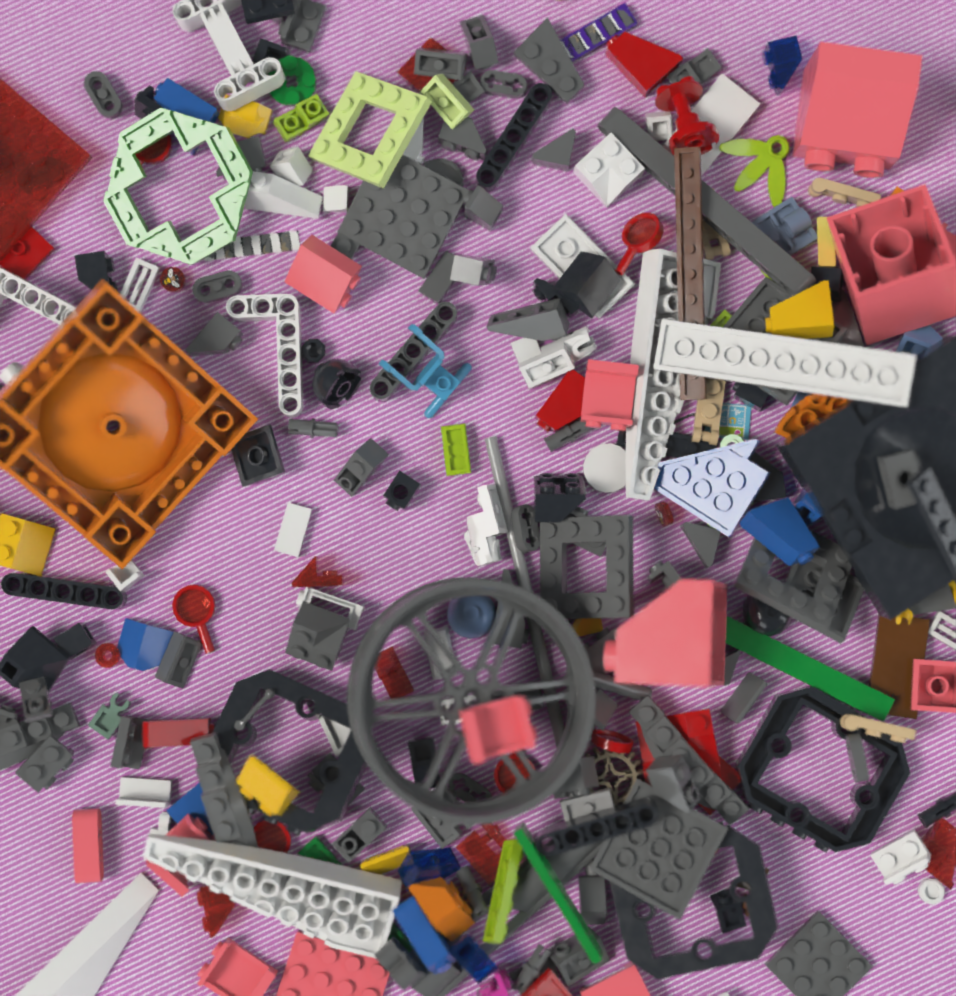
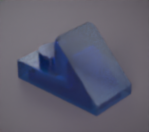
[448,933,498,984]

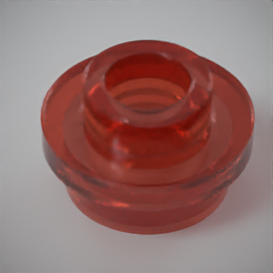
[95,643,120,668]

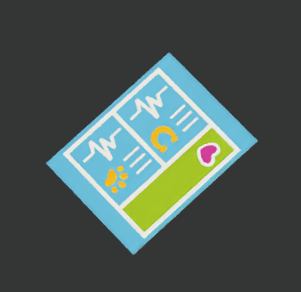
[705,403,751,440]

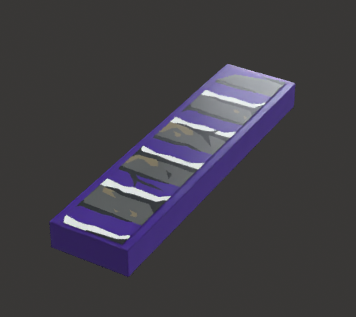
[560,3,638,63]

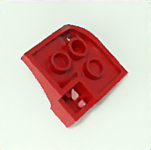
[635,709,723,786]

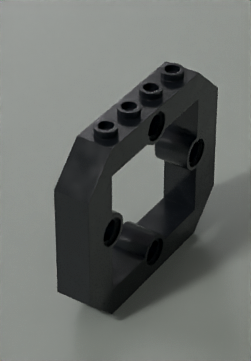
[212,669,367,836]
[735,686,910,853]
[610,821,779,980]

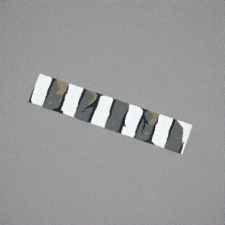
[205,230,300,261]

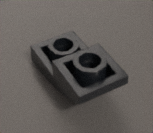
[532,278,579,318]

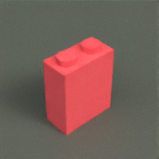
[284,235,362,313]

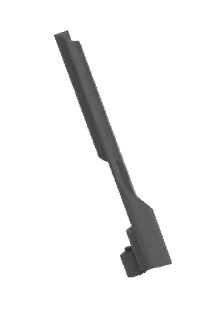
[374,822,604,996]

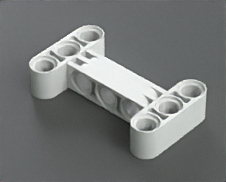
[172,0,285,111]

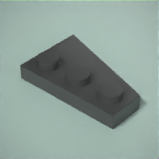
[514,17,584,104]

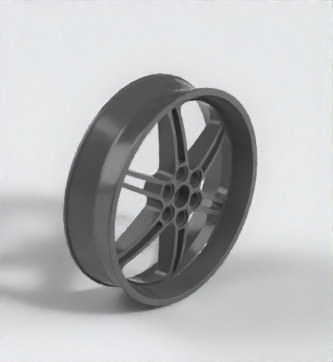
[347,577,596,825]

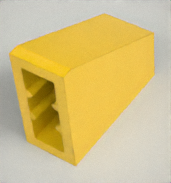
[765,280,834,339]

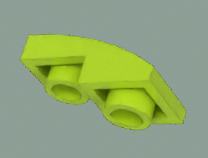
[273,94,330,143]

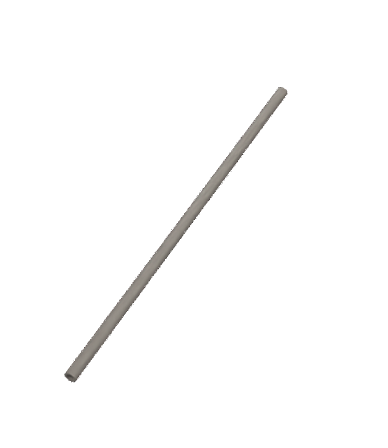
[485,436,599,876]

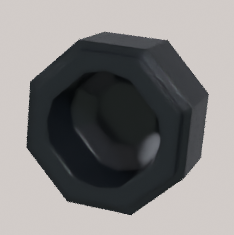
[301,339,325,363]

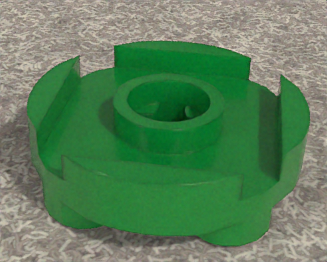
[268,55,316,107]

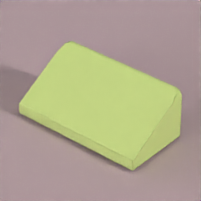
[420,74,474,129]

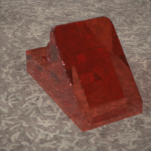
[292,556,344,588]
[375,646,415,698]

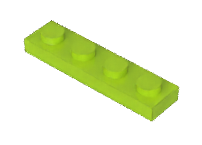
[482,839,524,944]

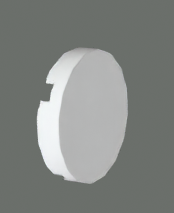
[583,443,626,493]

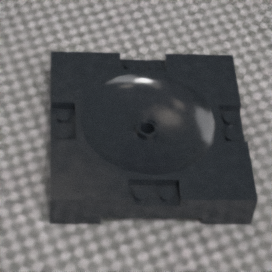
[776,336,956,620]

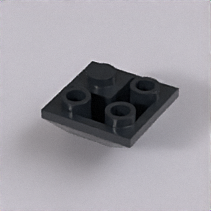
[534,473,586,522]
[0,626,71,692]

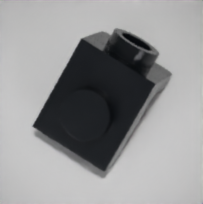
[134,85,164,119]

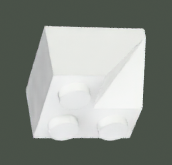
[573,133,645,208]

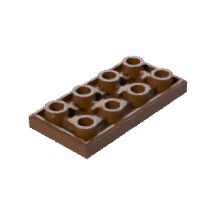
[869,613,930,719]

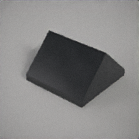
[552,251,621,318]

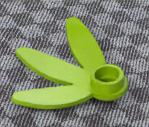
[719,135,790,207]

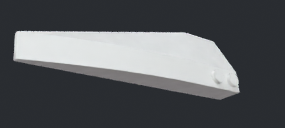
[626,249,721,501]
[143,834,402,958]
[15,872,159,996]

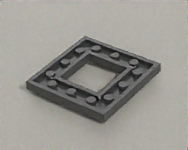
[540,515,634,619]
[734,530,852,633]

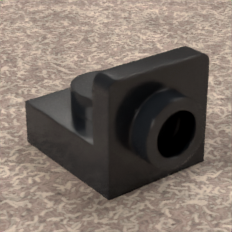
[710,889,746,934]

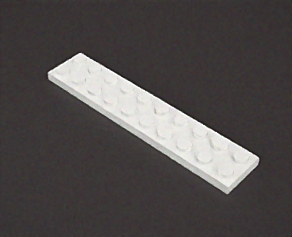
[653,319,917,408]

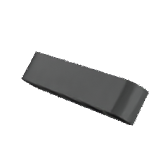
[370,302,457,402]

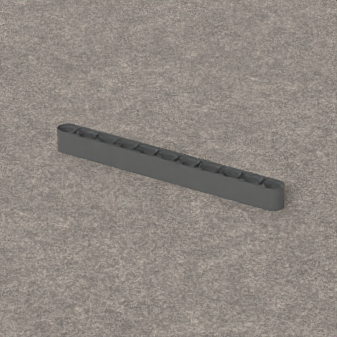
[597,107,817,296]

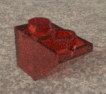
[197,884,237,938]

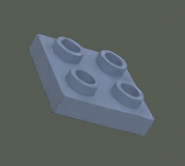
[752,197,817,256]

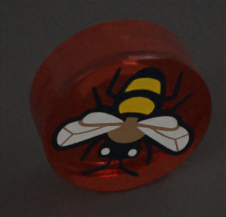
[160,267,186,293]
[655,501,674,527]

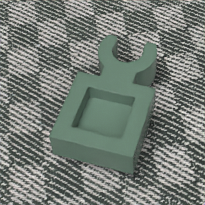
[88,692,131,740]

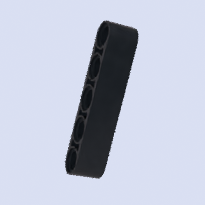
[476,83,552,192]
[1,573,127,610]
[536,798,658,857]

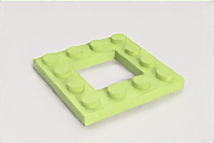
[308,71,432,189]

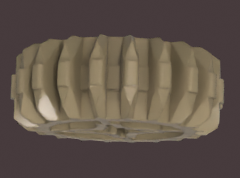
[585,747,645,806]

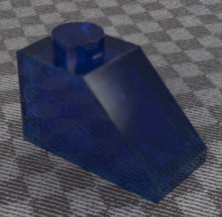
[397,847,461,891]

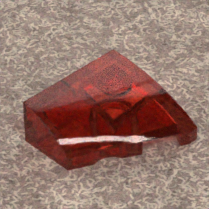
[921,818,956,890]

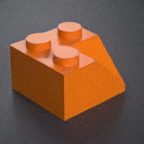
[408,877,476,942]

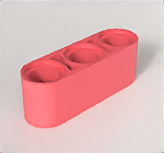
[72,808,104,883]

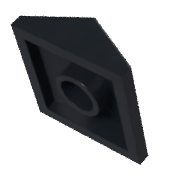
[231,424,285,487]

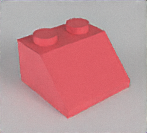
[911,659,956,713]

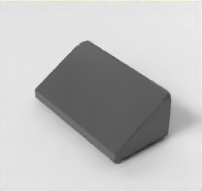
[414,47,467,80]
[418,251,455,305]
[155,632,202,689]
[721,673,767,724]

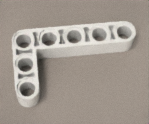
[0,267,77,325]
[226,294,303,418]

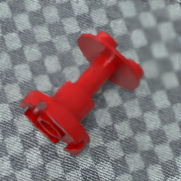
[655,76,719,155]

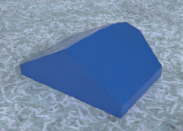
[116,618,174,671]

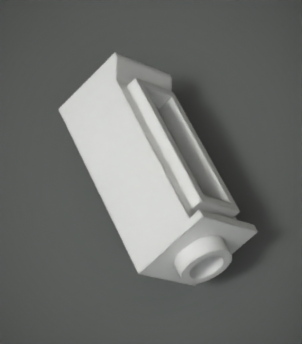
[296,587,365,630]

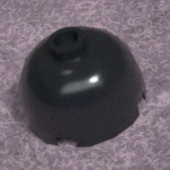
[312,358,362,409]
[743,595,792,636]

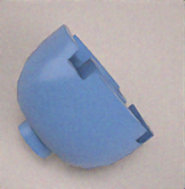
[447,595,496,639]

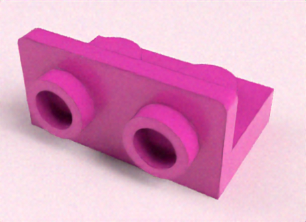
[477,964,511,996]

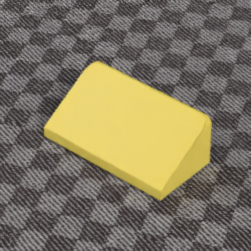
[817,217,836,268]

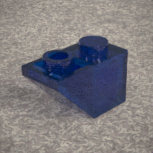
[762,35,802,96]

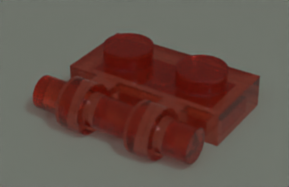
[456,823,507,885]

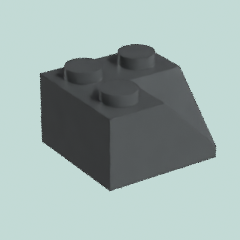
[285,601,350,671]

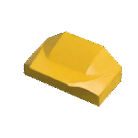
[218,95,273,139]

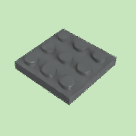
[775,560,864,644]
[764,910,873,996]

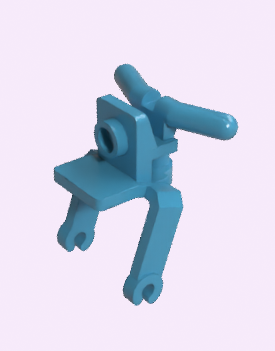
[378,324,472,418]

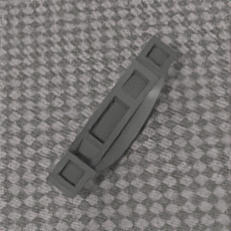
[629,694,749,825]
[0,703,80,770]
[190,732,258,848]

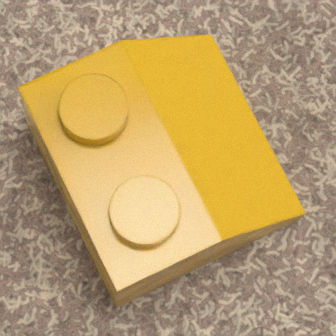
[0,513,56,576]
[237,755,299,816]

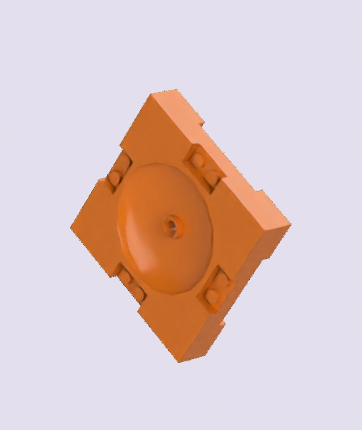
[0,279,258,570]

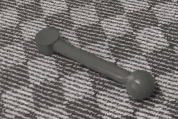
[234,689,275,731]

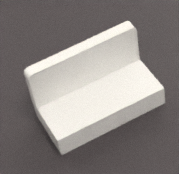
[115,777,172,808]

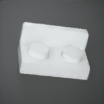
[870,829,931,885]

